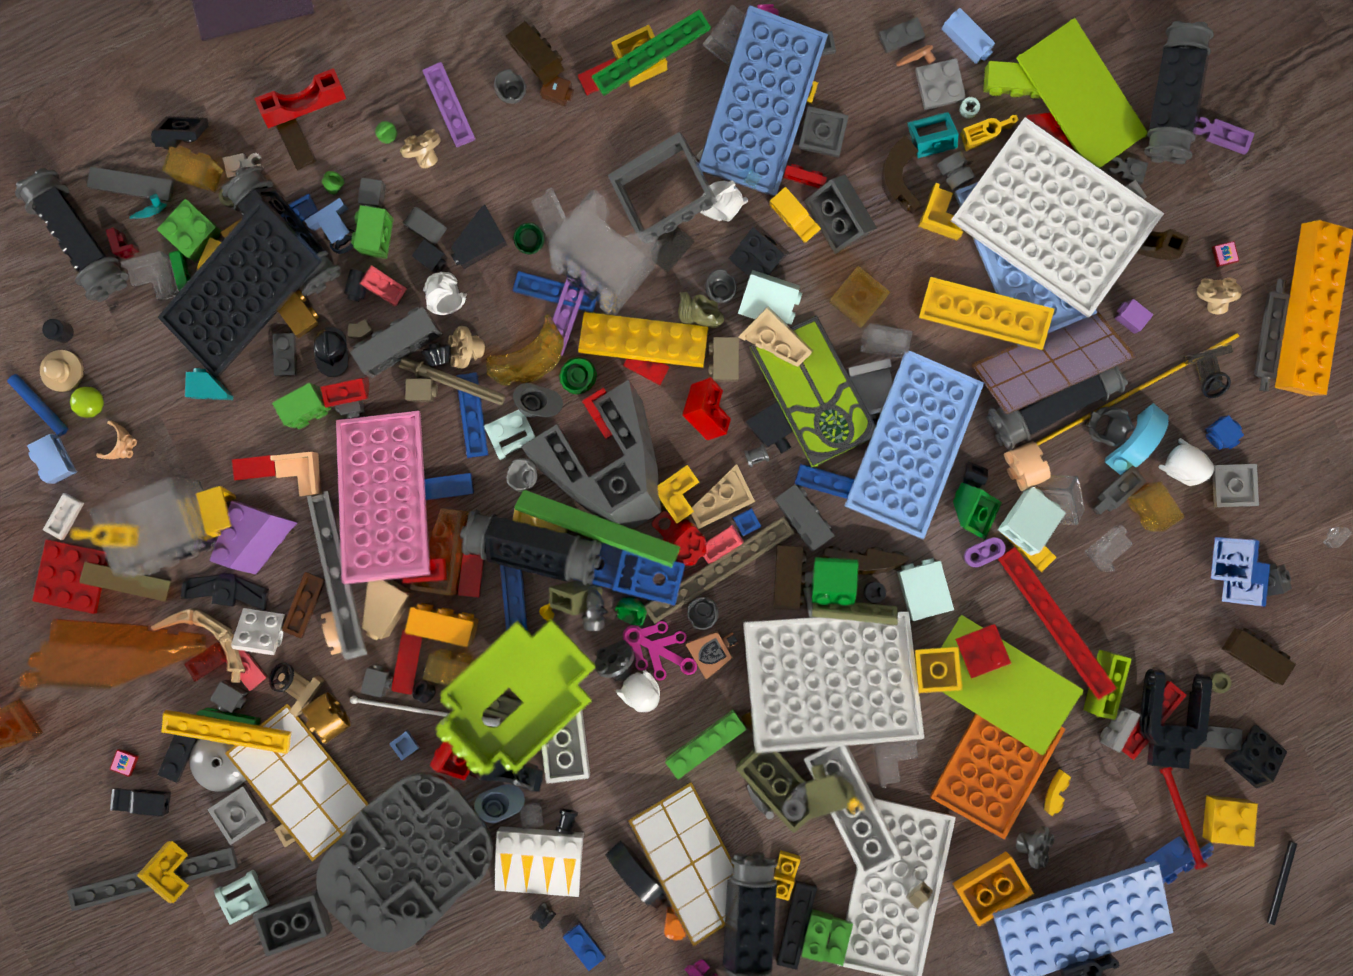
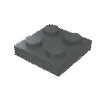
[798,106,849,158]

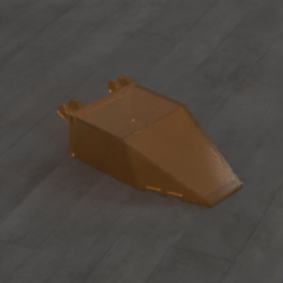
[18,619,207,690]

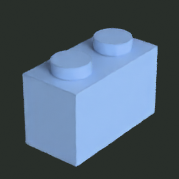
[27,434,77,484]

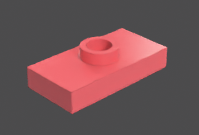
[359,265,407,307]
[703,525,744,564]
[223,650,268,691]

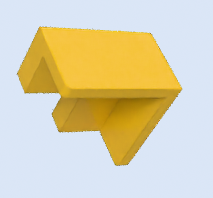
[918,183,963,240]
[657,465,699,523]
[196,486,236,537]
[137,841,189,903]

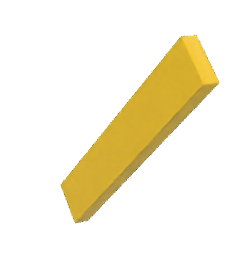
[161,710,292,754]

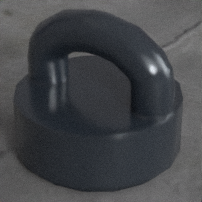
[413,681,436,704]

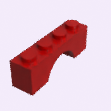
[254,68,346,128]

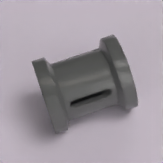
[744,444,770,468]

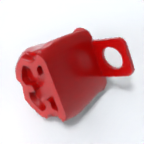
[651,510,707,566]

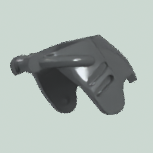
[1085,407,1135,446]

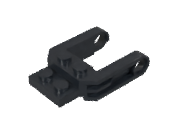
[1139,669,1212,769]

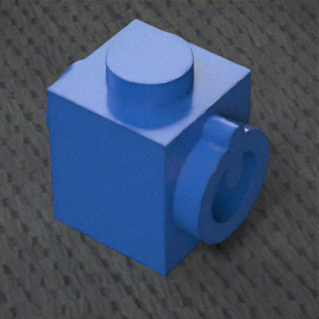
[1205,415,1244,450]

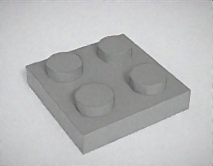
[915,58,966,110]
[1212,464,1259,507]
[1100,705,1140,753]
[208,785,268,845]

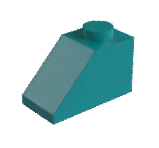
[185,368,233,400]

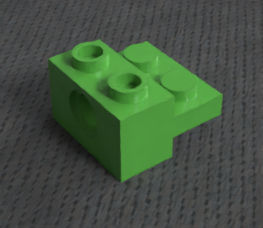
[801,909,853,966]

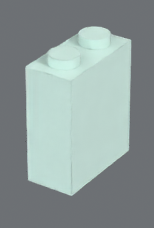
[738,270,802,325]
[998,487,1066,556]
[897,558,954,621]

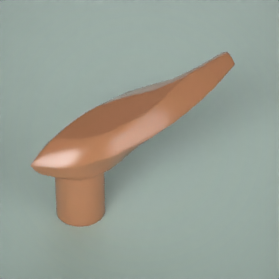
[896,45,936,66]

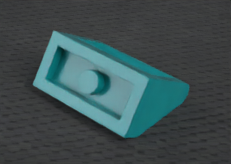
[908,112,958,158]

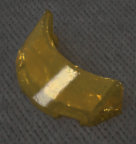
[486,314,564,386]

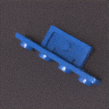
[1145,836,1214,884]

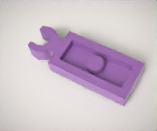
[1195,117,1255,155]

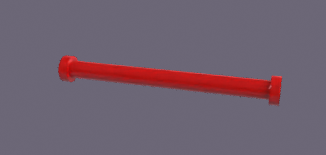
[1159,767,1208,870]

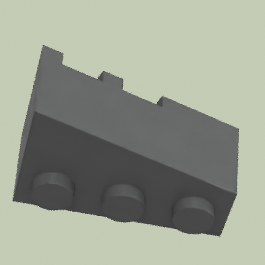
[774,484,834,551]

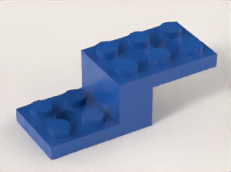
[574,538,685,605]

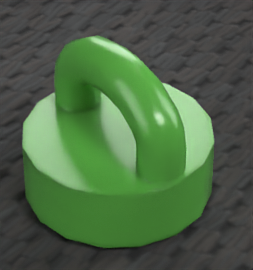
[375,121,397,144]
[322,171,344,195]

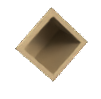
[362,579,415,640]

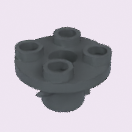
[594,640,634,681]
[1016,826,1054,869]

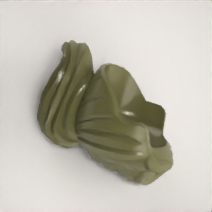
[678,292,725,328]

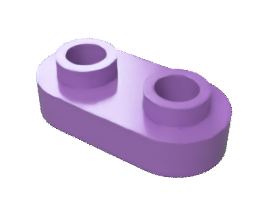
[964,538,1005,567]

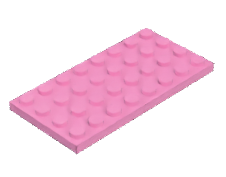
[336,411,430,584]

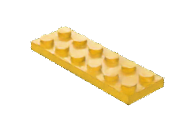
[919,277,1055,350]
[578,312,708,368]

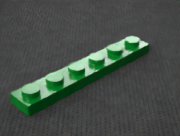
[592,9,711,96]

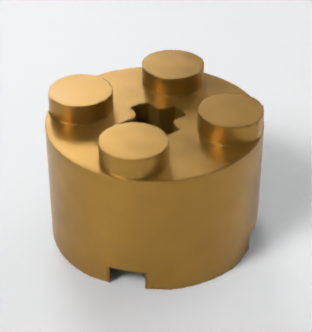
[302,692,351,744]

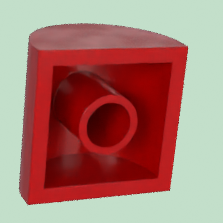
[430,741,470,780]

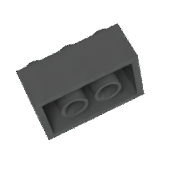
[253,890,333,957]

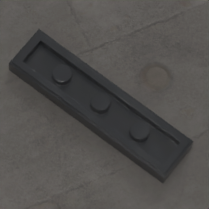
[776,881,817,970]

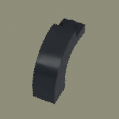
[469,757,543,792]
[605,840,668,909]

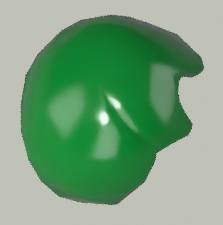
[615,597,647,626]

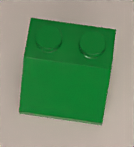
[812,558,858,606]

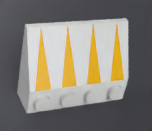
[495,826,584,897]

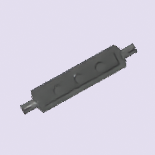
[1254,279,1290,392]

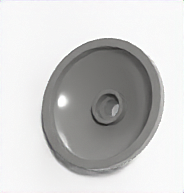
[189,739,246,792]

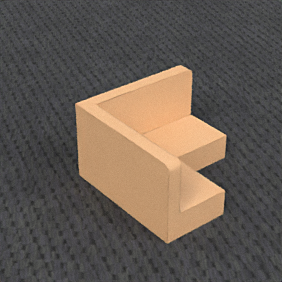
[270,452,322,496]

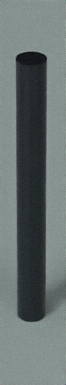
[1267,841,1297,925]

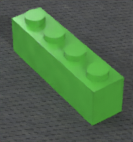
[665,710,747,779]

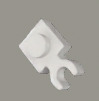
[223,153,263,180]

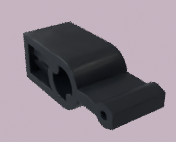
[110,788,171,816]
[1060,954,1120,976]

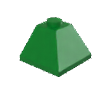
[953,483,1002,540]

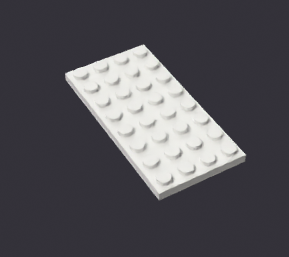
[838,798,956,976]

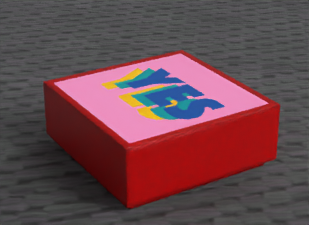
[1212,241,1239,267]
[109,749,139,777]

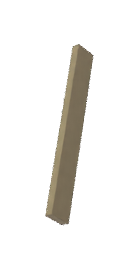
[645,516,795,624]

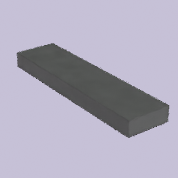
[87,167,174,202]

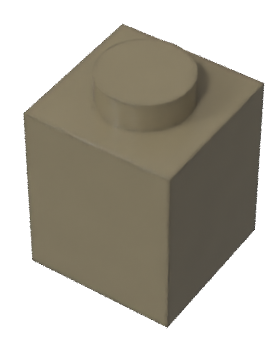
[405,379,438,402]

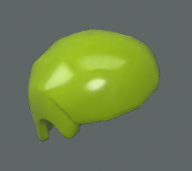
[70,386,104,418]

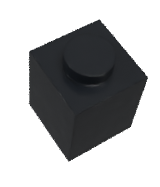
[412,239,447,274]

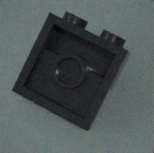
[151,116,209,150]

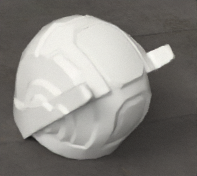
[700,181,748,221]
[1159,438,1214,486]
[616,670,660,712]

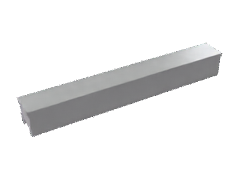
[307,491,367,660]

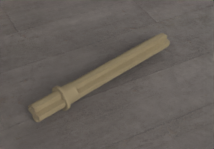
[399,357,506,405]

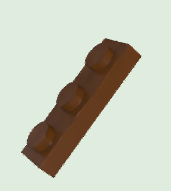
[281,572,326,638]

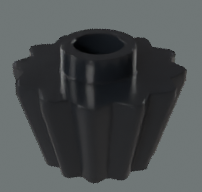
[421,342,450,366]

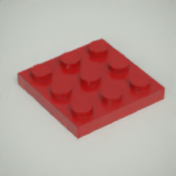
[32,539,110,614]

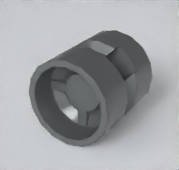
[937,151,975,191]

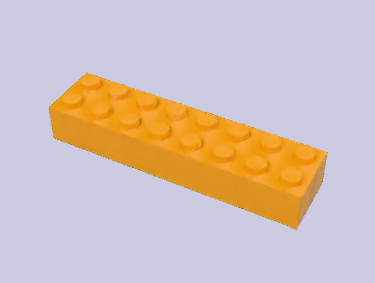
[1275,220,1353,396]

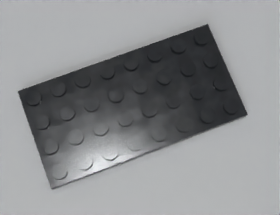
[158,198,322,378]

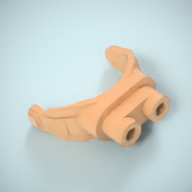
[96,420,137,459]

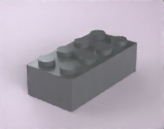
[350,307,443,378]

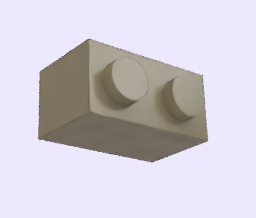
[709,337,739,382]

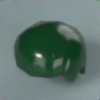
[513,223,545,255]

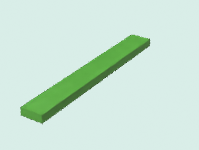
[515,490,680,568]

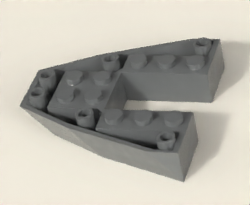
[521,380,661,529]

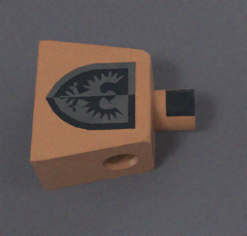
[686,631,738,679]

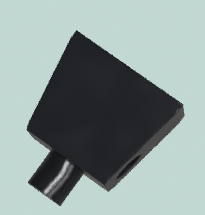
[745,401,793,454]

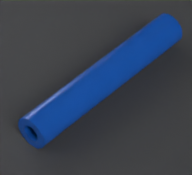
[7,374,69,437]

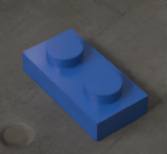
[563,923,606,971]

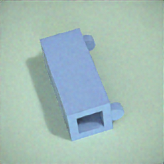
[942,8,995,64]

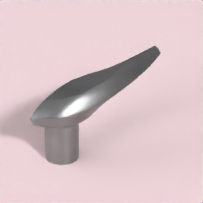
[747,784,774,819]

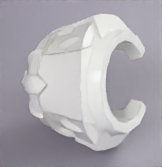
[423,271,467,315]

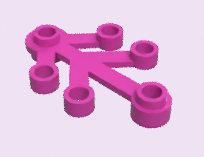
[623,621,697,681]

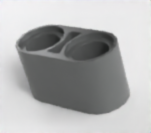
[403,206,447,246]

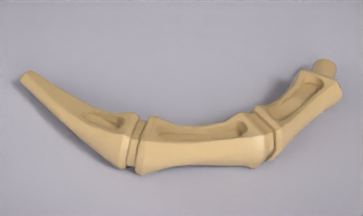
[151,608,245,683]

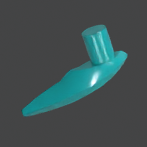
[129,194,167,219]

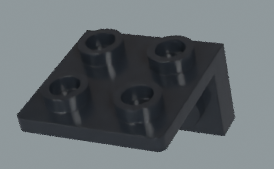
[1224,725,1287,789]

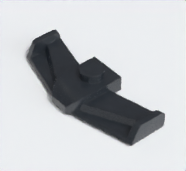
[181,573,269,610]

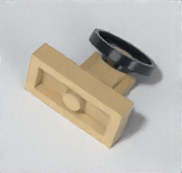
[269,663,325,717]

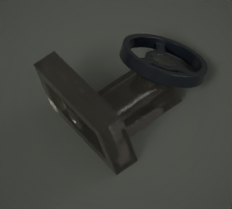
[1183,344,1233,398]

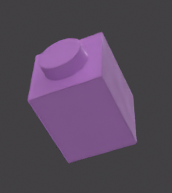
[1115,299,1153,334]

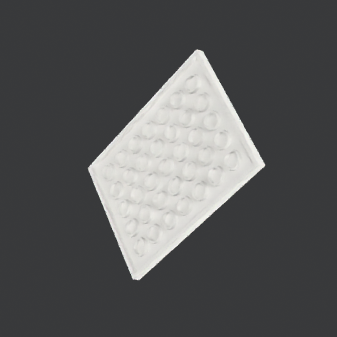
[951,117,1164,318]
[744,611,924,753]

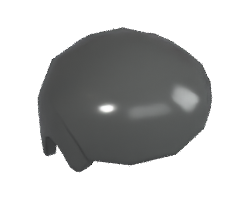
[494,69,526,104]
[705,269,737,303]
[687,596,719,630]

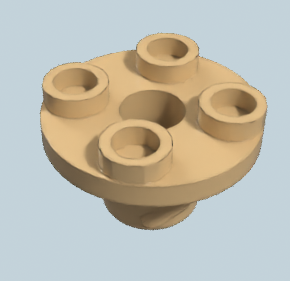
[400,129,441,168]
[1197,278,1242,314]
[448,326,485,368]
[40,350,83,392]

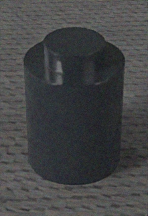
[344,269,367,302]
[42,319,74,343]

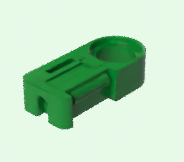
[169,250,191,291]

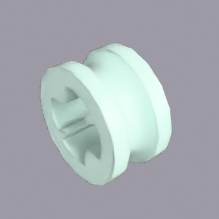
[960,97,980,118]

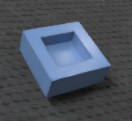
[389,730,420,761]

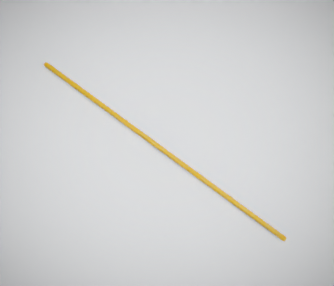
[1035,334,1239,445]

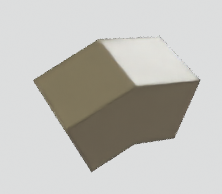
[348,319,374,339]
[906,881,933,909]

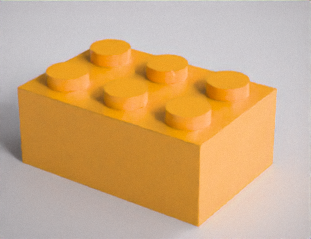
[405,603,479,647]
[952,851,1033,927]

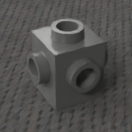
[1267,563,1292,596]

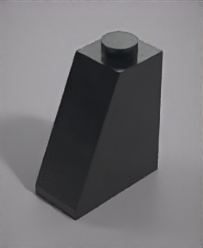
[451,205,507,269]

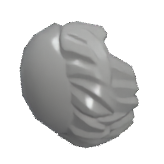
[506,458,537,492]

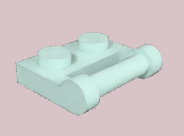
[484,410,536,460]
[214,870,270,925]

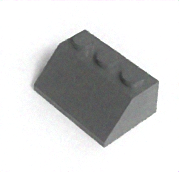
[804,175,877,254]

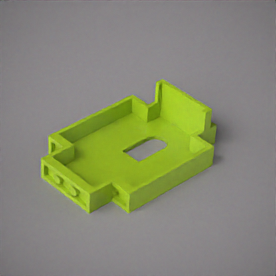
[436,618,596,775]

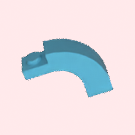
[1105,403,1168,475]

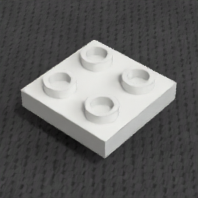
[231,608,286,655]

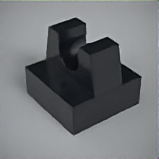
[963,462,988,489]

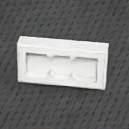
[43,493,84,540]

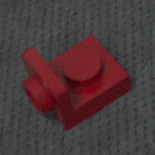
[106,227,140,259]

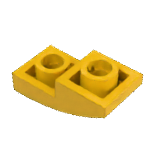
[1044,769,1071,816]
[774,850,801,901]

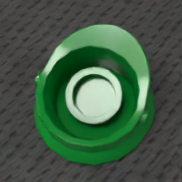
[559,357,597,395]

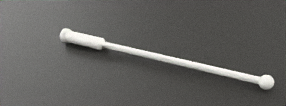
[350,696,500,727]

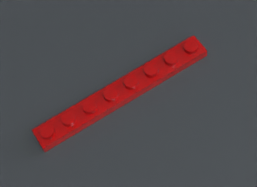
[998,547,1117,700]

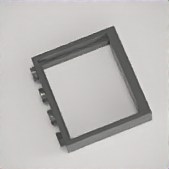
[608,132,718,244]

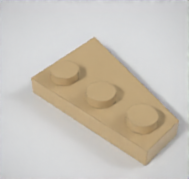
[739,307,813,367]
[691,464,755,529]

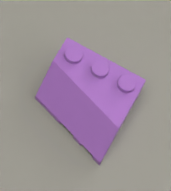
[209,501,297,574]

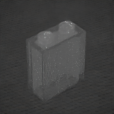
[860,324,912,358]

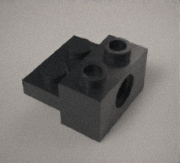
[728,225,789,277]

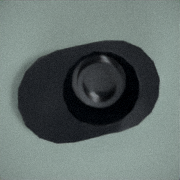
[314,327,349,377]

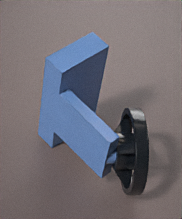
[304,198,355,254]

